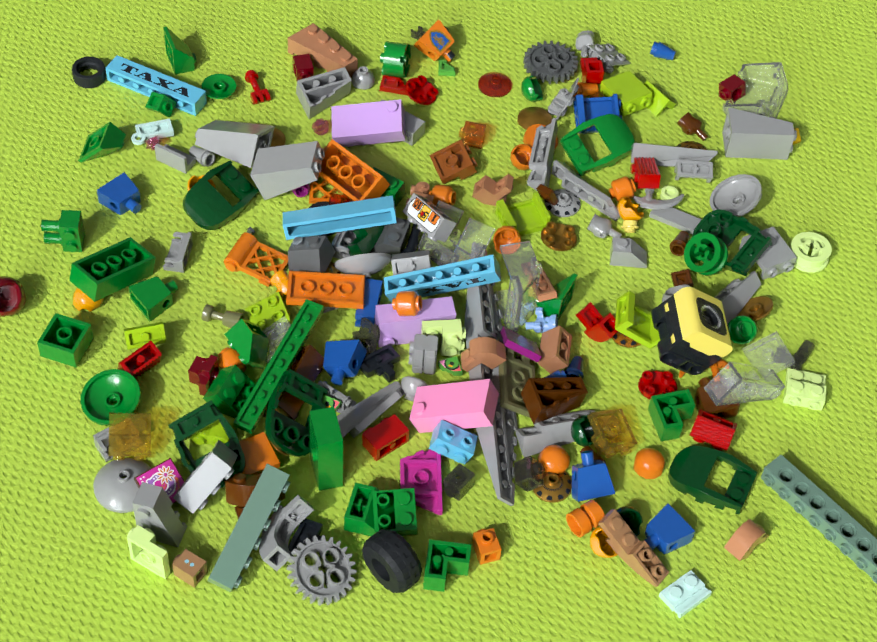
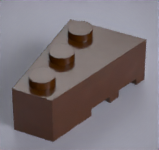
[521,377,588,424]

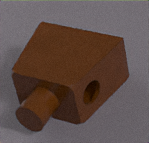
[695,377,740,419]

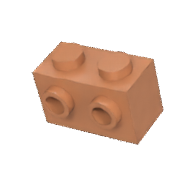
[538,326,572,374]

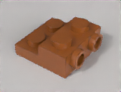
[429,140,478,184]

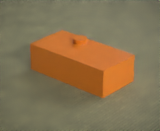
[319,139,390,202]

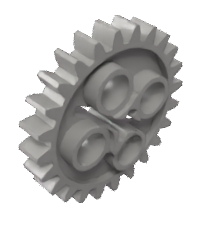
[286,535,357,606]

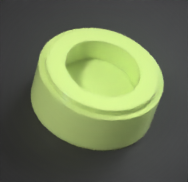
[660,186,679,200]

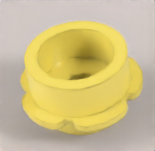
[621,220,639,233]

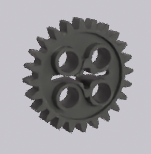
[523,41,578,84]

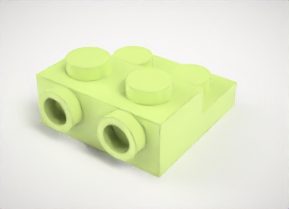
[421,319,466,356]
[783,368,827,411]
[127,525,171,580]

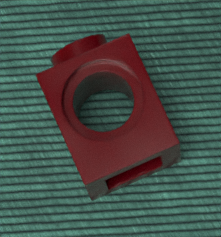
[292,54,314,81]
[719,74,746,104]

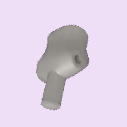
[575,30,595,57]
[587,214,622,238]

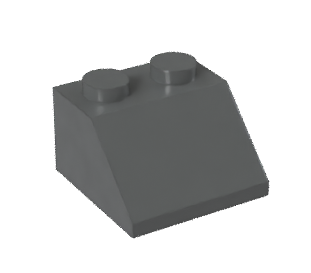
[369,217,411,258]
[288,236,336,273]

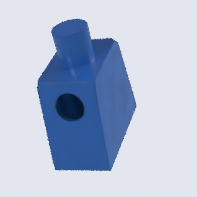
[97,173,141,215]
[323,340,367,385]
[572,450,615,502]
[645,504,695,554]

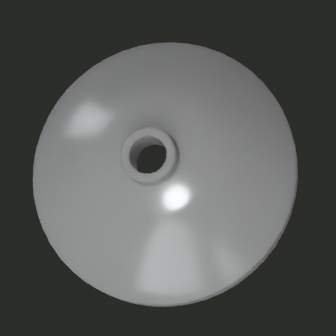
[710,174,762,217]
[335,253,391,279]
[93,458,151,513]

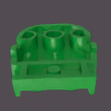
[559,114,635,176]

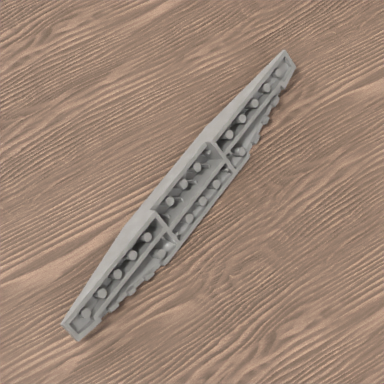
[464,241,518,506]

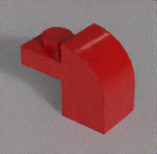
[580,57,604,84]
[576,302,618,342]

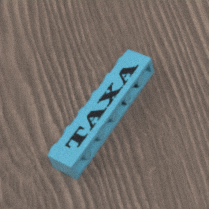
[106,55,207,116]
[384,255,501,302]

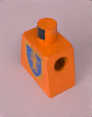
[414,19,455,62]

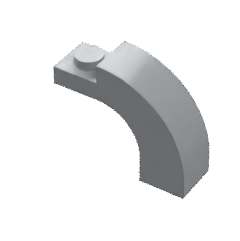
[259,495,314,571]

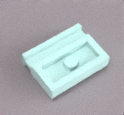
[659,570,712,619]

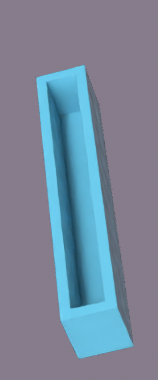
[283,195,397,240]

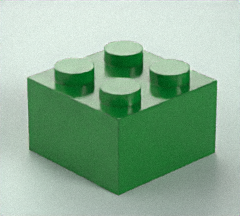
[37,313,94,367]

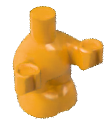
[270,270,288,299]

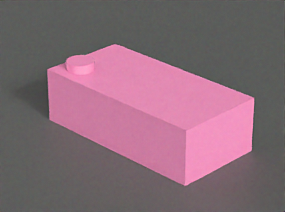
[410,379,499,433]

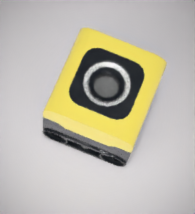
[651,287,733,375]

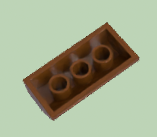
[262,345,324,420]

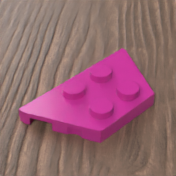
[400,449,443,515]

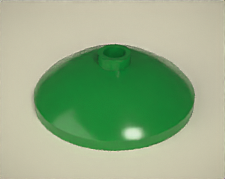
[80,369,141,426]

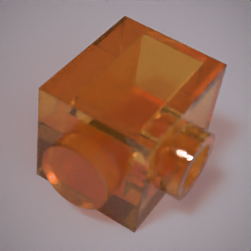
[459,121,486,149]

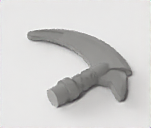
[633,189,684,210]

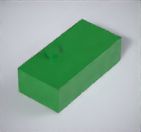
[69,237,156,302]
[309,407,343,491]

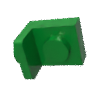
[145,92,176,117]

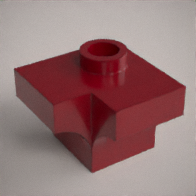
[188,355,219,396]

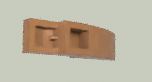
[598,509,669,587]

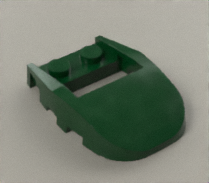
[183,160,259,230]
[692,210,772,276]
[265,369,328,457]
[168,400,246,489]
[668,445,758,515]

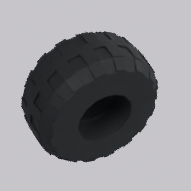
[362,529,422,593]

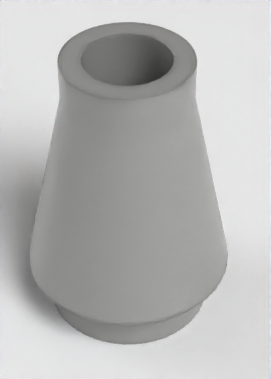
[189,146,215,167]

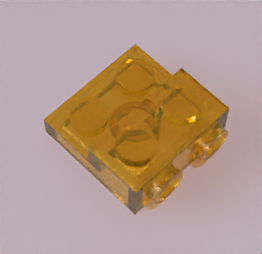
[587,408,638,458]
[108,413,151,460]

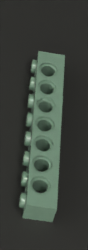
[761,455,877,584]

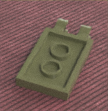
[499,347,535,418]

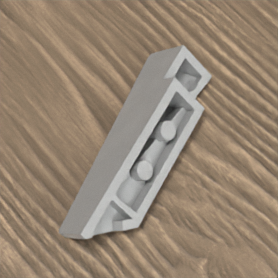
[527,118,558,191]
[631,143,718,167]
[551,160,620,221]
[714,271,761,325]
[337,381,404,438]
[516,410,613,458]

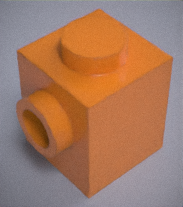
[472,528,501,565]

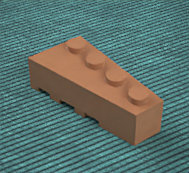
[288,23,358,78]

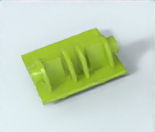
[245,291,291,334]

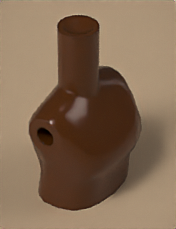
[677,112,708,141]

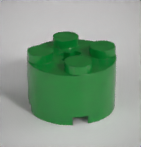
[380,41,411,77]

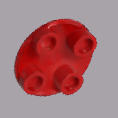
[405,75,439,105]
[638,371,677,400]

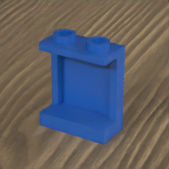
[573,94,622,134]

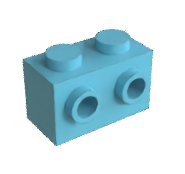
[429,420,478,465]

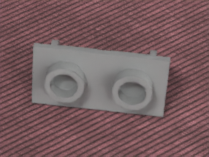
[318,381,356,414]

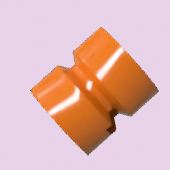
[566,500,605,537]

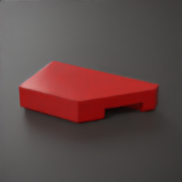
[380,75,408,96]

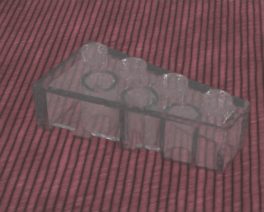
[704,361,785,406]

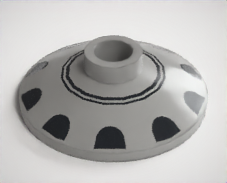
[545,189,580,217]

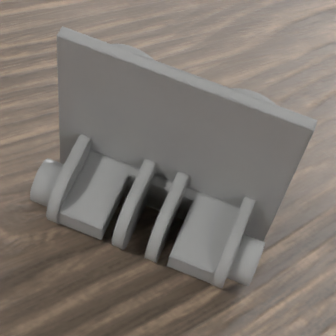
[588,43,630,74]
[548,77,579,120]

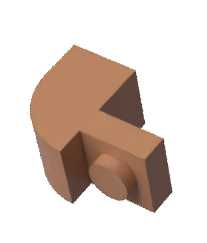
[472,174,514,206]
[461,337,506,372]
[724,519,769,561]

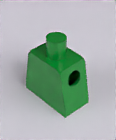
[129,277,178,322]

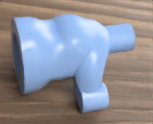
[525,307,558,333]

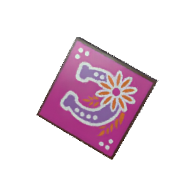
[134,458,185,505]

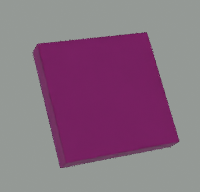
[500,326,542,362]

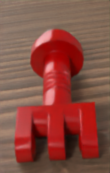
[245,70,271,104]

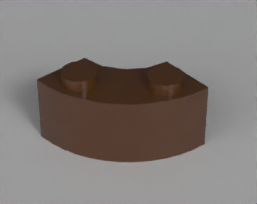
[225,472,285,507]

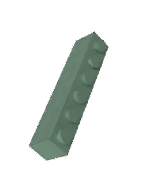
[207,464,291,592]

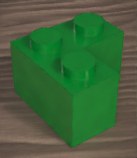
[648,389,695,442]
[423,539,471,592]

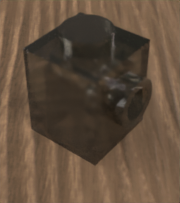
[514,456,544,492]
[443,463,476,501]

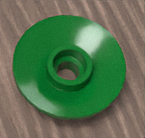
[202,74,236,99]

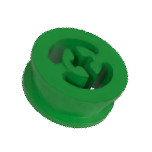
[684,232,728,276]

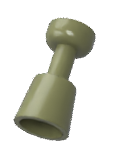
[202,304,245,328]

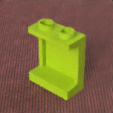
[600,71,652,116]
[495,192,552,236]
[615,291,660,349]

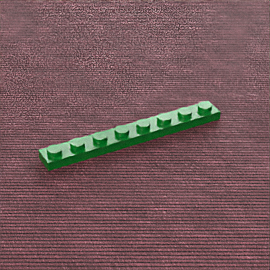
[233,299,324,434]

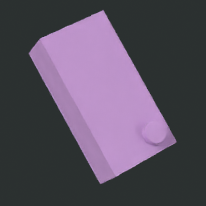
[331,99,405,147]
[375,296,456,347]

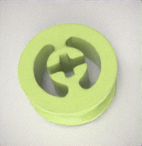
[790,232,832,273]

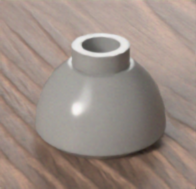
[351,66,375,89]
[401,376,428,401]

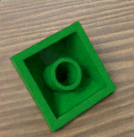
[163,27,197,75]
[78,122,126,163]
[535,273,578,320]

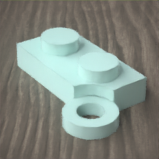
[131,119,174,145]

